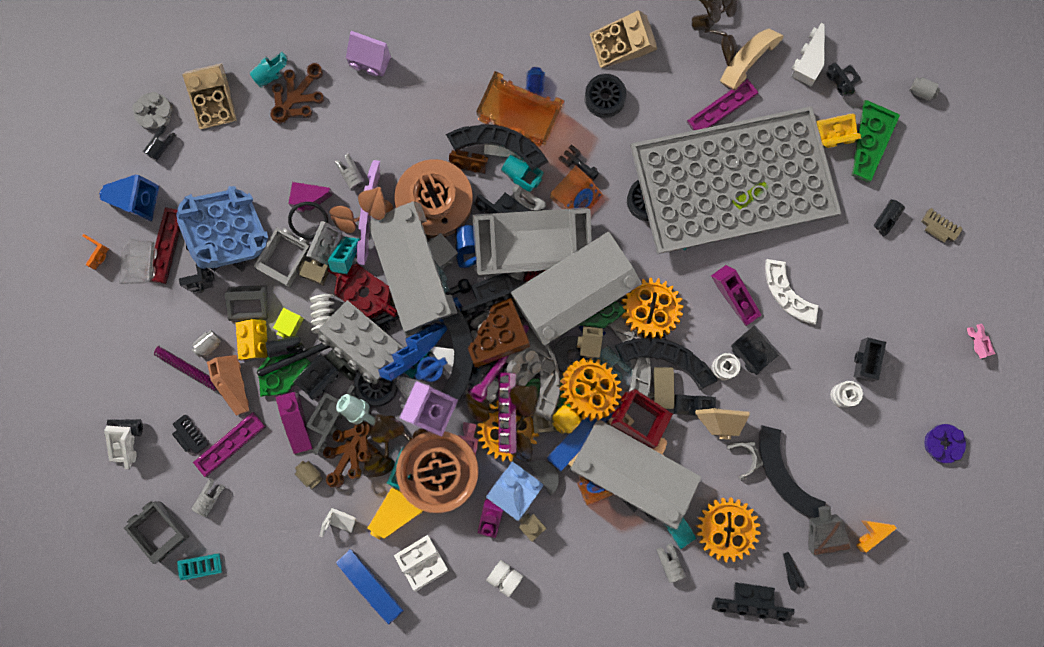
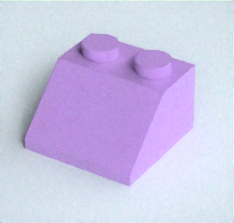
[346,31,391,77]
[400,382,458,436]

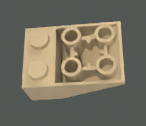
[590,10,658,68]
[182,63,236,129]

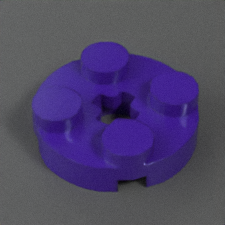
[924,424,966,463]

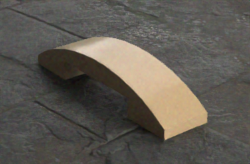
[720,29,784,91]

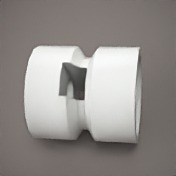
[711,353,740,380]
[830,381,863,408]
[486,560,523,597]

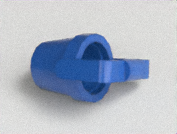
[456,225,476,268]
[415,357,448,382]

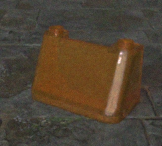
[476,71,565,147]

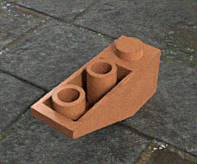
[207,355,249,416]

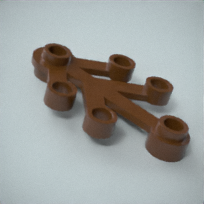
[270,63,324,124]
[323,420,372,488]

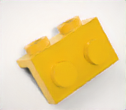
[816,113,861,148]
[236,319,268,361]

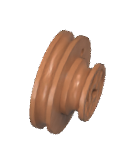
[395,159,473,239]
[396,431,479,513]

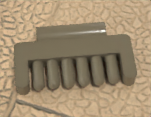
[921,208,962,243]

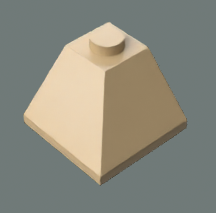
[695,409,750,440]

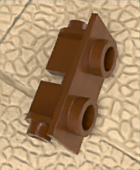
[449,150,488,174]

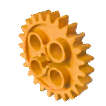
[621,278,683,339]
[559,358,622,421]
[476,400,539,462]
[696,497,761,562]

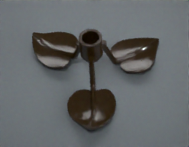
[692,0,737,67]
[465,385,537,463]
[362,414,429,477]

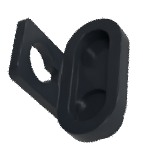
[826,63,861,96]

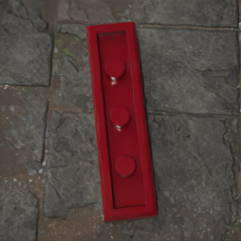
[146,207,180,284]

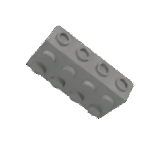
[318,300,403,385]

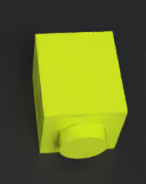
[273,308,304,338]

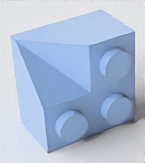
[486,461,544,521]

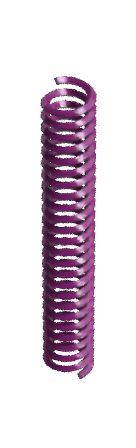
[154,346,217,391]

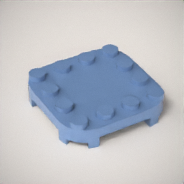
[176,186,268,268]

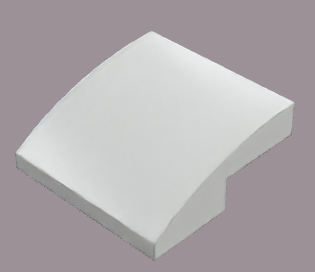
[394,535,449,592]

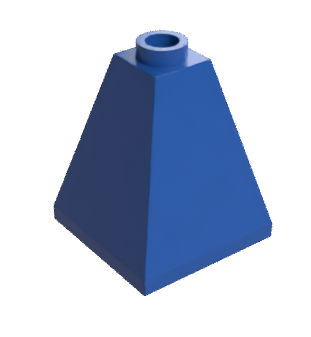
[99,174,159,221]

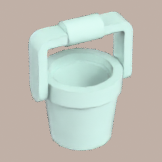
[336,394,376,425]

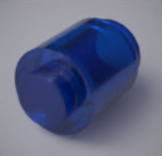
[525,67,545,96]

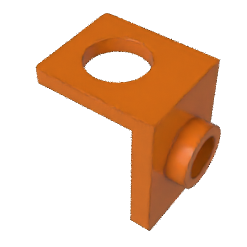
[82,234,109,270]

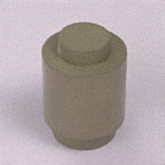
[294,461,323,490]

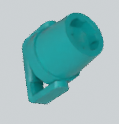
[250,52,287,88]
[501,155,544,192]

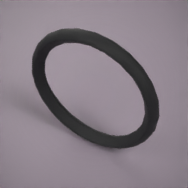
[288,202,329,239]

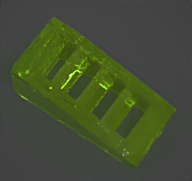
[732,181,766,210]

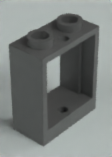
[124,501,189,564]

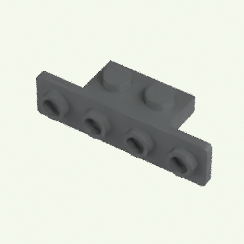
[306,384,356,455]

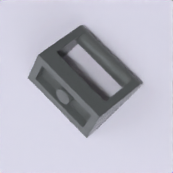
[225,285,268,321]

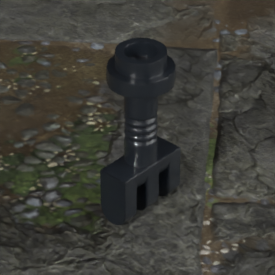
[558,145,599,181]

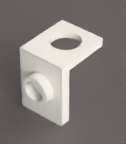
[320,508,356,537]

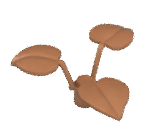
[329,187,393,244]

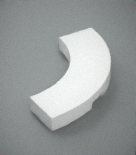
[765,259,819,325]

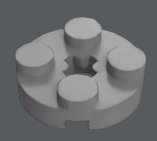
[132,92,172,130]
[504,348,541,386]

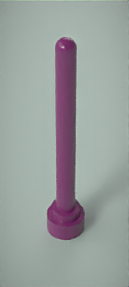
[470,325,529,402]

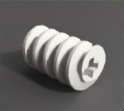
[310,294,335,334]

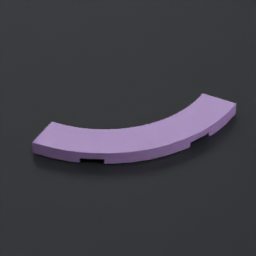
[357,160,380,265]

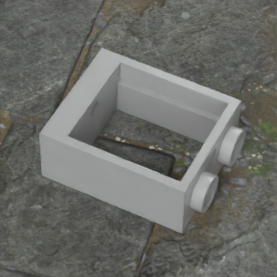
[253,228,310,288]

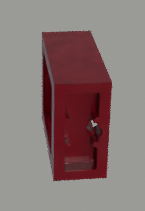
[611,389,673,449]

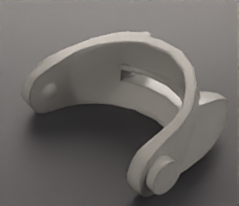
[512,184,546,211]
[727,442,763,480]

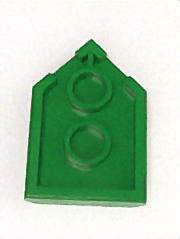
[257,352,311,397]

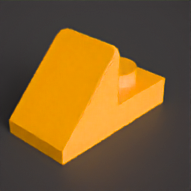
[856,521,897,553]

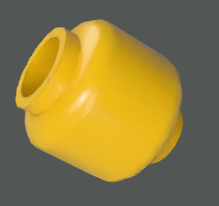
[552,405,581,434]

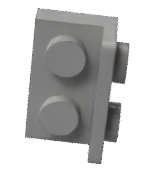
[306,221,343,265]

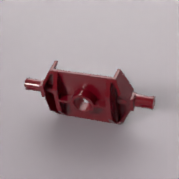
[328,263,398,319]

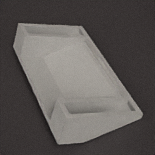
[368,201,458,332]
[472,207,592,275]
[511,232,642,346]
[570,420,701,529]

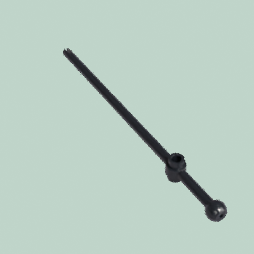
[257,279,471,377]

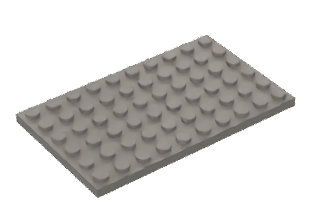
[630,106,841,255]

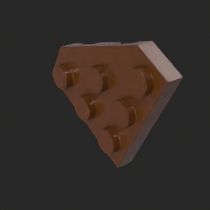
[468,298,531,368]

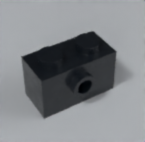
[854,337,887,382]

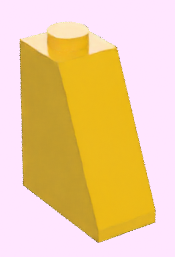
[367,487,423,539]

